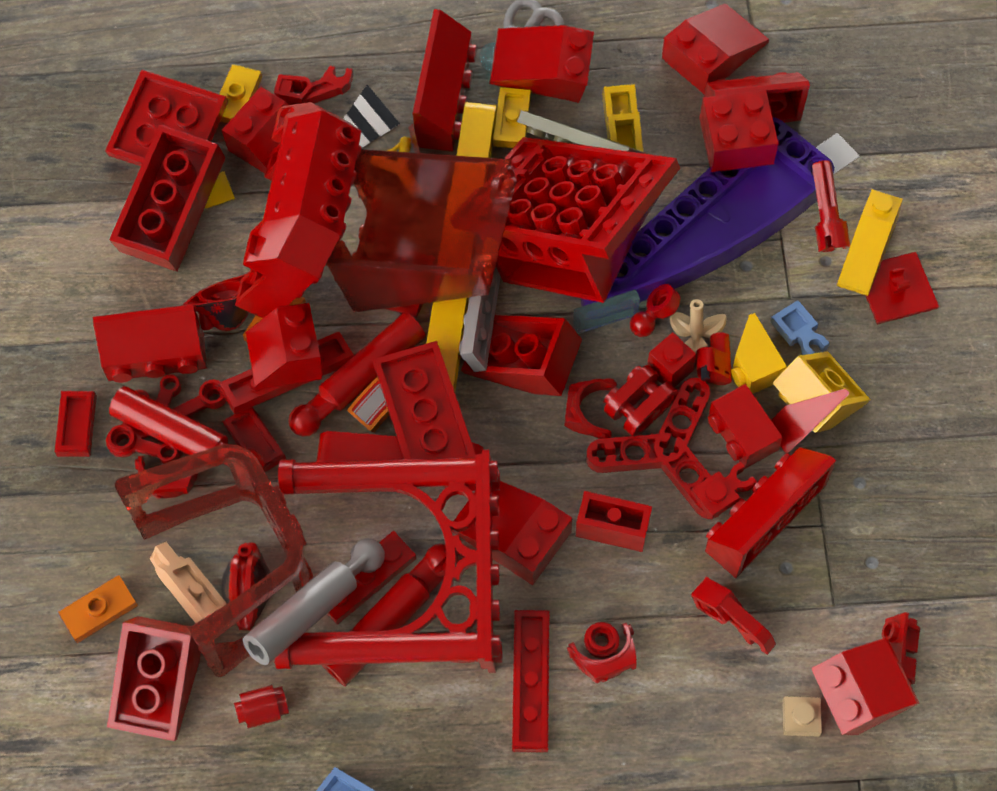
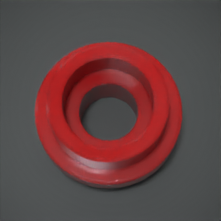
[584,622,620,658]

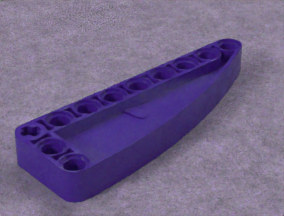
[581,117,835,316]

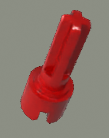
[812,160,850,252]

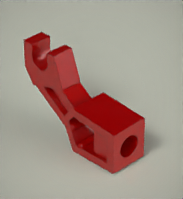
[273,66,354,105]
[691,577,776,655]

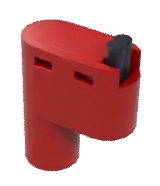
[696,332,732,385]

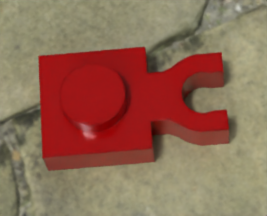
[690,461,757,520]

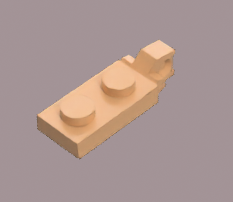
[149,542,230,628]

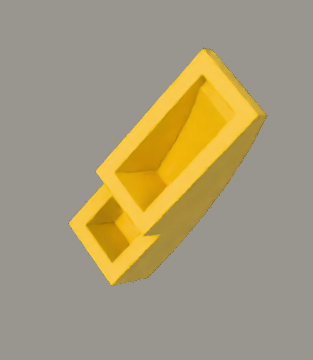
[602,84,643,151]

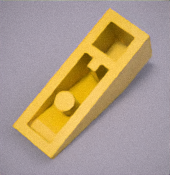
[837,189,903,296]

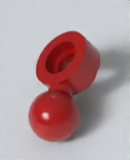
[629,284,681,337]

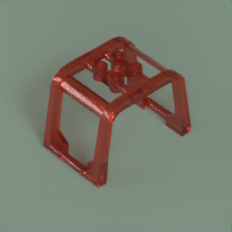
[114,444,314,677]

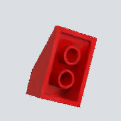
[662,3,769,94]
[489,25,594,103]
[461,315,582,396]
[451,481,572,585]
[107,616,204,741]

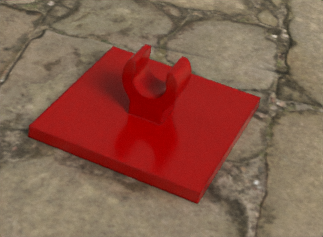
[865,251,939,324]

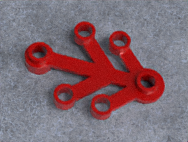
[106,375,226,466]

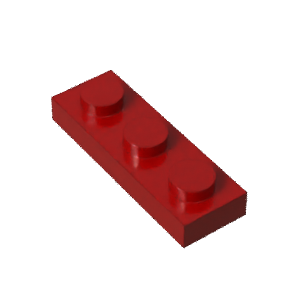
[327,530,417,625]

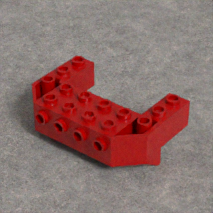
[235,102,362,318]

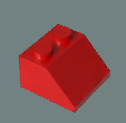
[222,87,289,174]
[245,303,322,390]
[811,638,920,735]

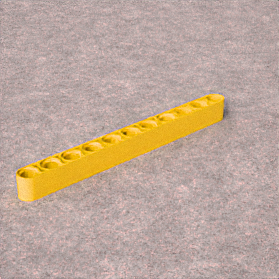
[426,102,497,392]

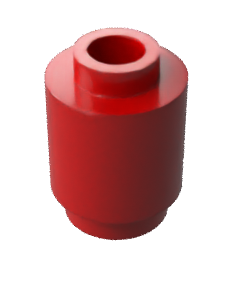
[234,685,289,729]

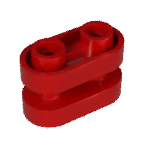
[603,365,679,436]

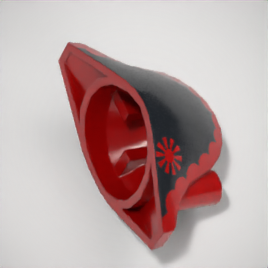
[183,274,249,331]
[221,543,273,630]

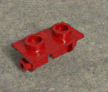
[882,612,921,685]

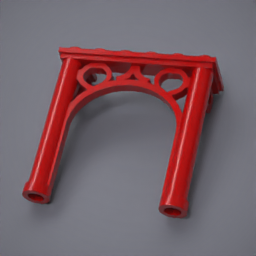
[274,450,503,673]

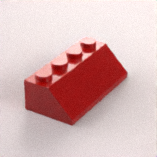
[413,9,477,152]
[705,447,836,578]

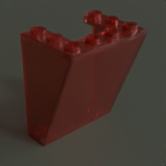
[326,149,517,312]

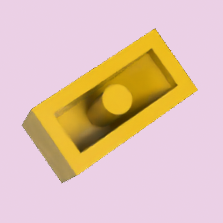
[731,313,787,394]

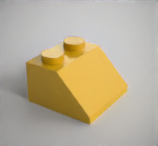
[773,351,871,433]

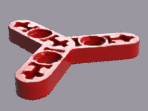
[586,378,720,519]

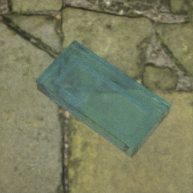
[573,290,640,333]

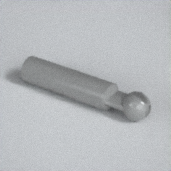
[243,538,384,665]

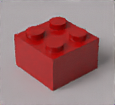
[700,90,779,172]

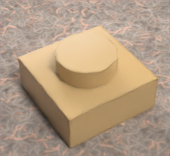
[783,696,822,737]

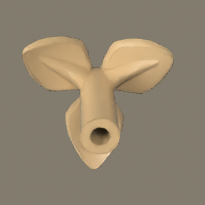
[670,299,727,353]

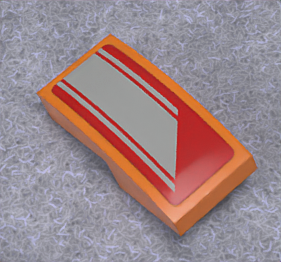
[346,377,389,433]

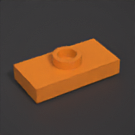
[58,575,138,643]

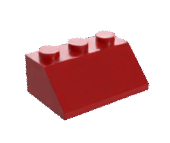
[704,72,810,123]
[93,304,207,383]

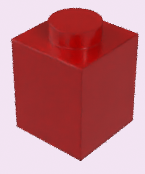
[647,332,696,387]

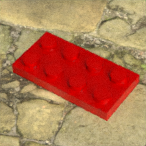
[372,341,475,460]

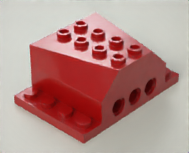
[451,137,681,303]

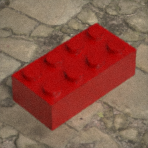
[109,124,226,272]

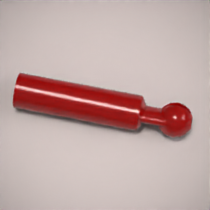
[288,312,425,437]
[109,386,265,483]
[322,543,458,687]

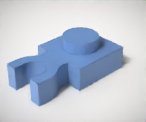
[770,300,829,355]

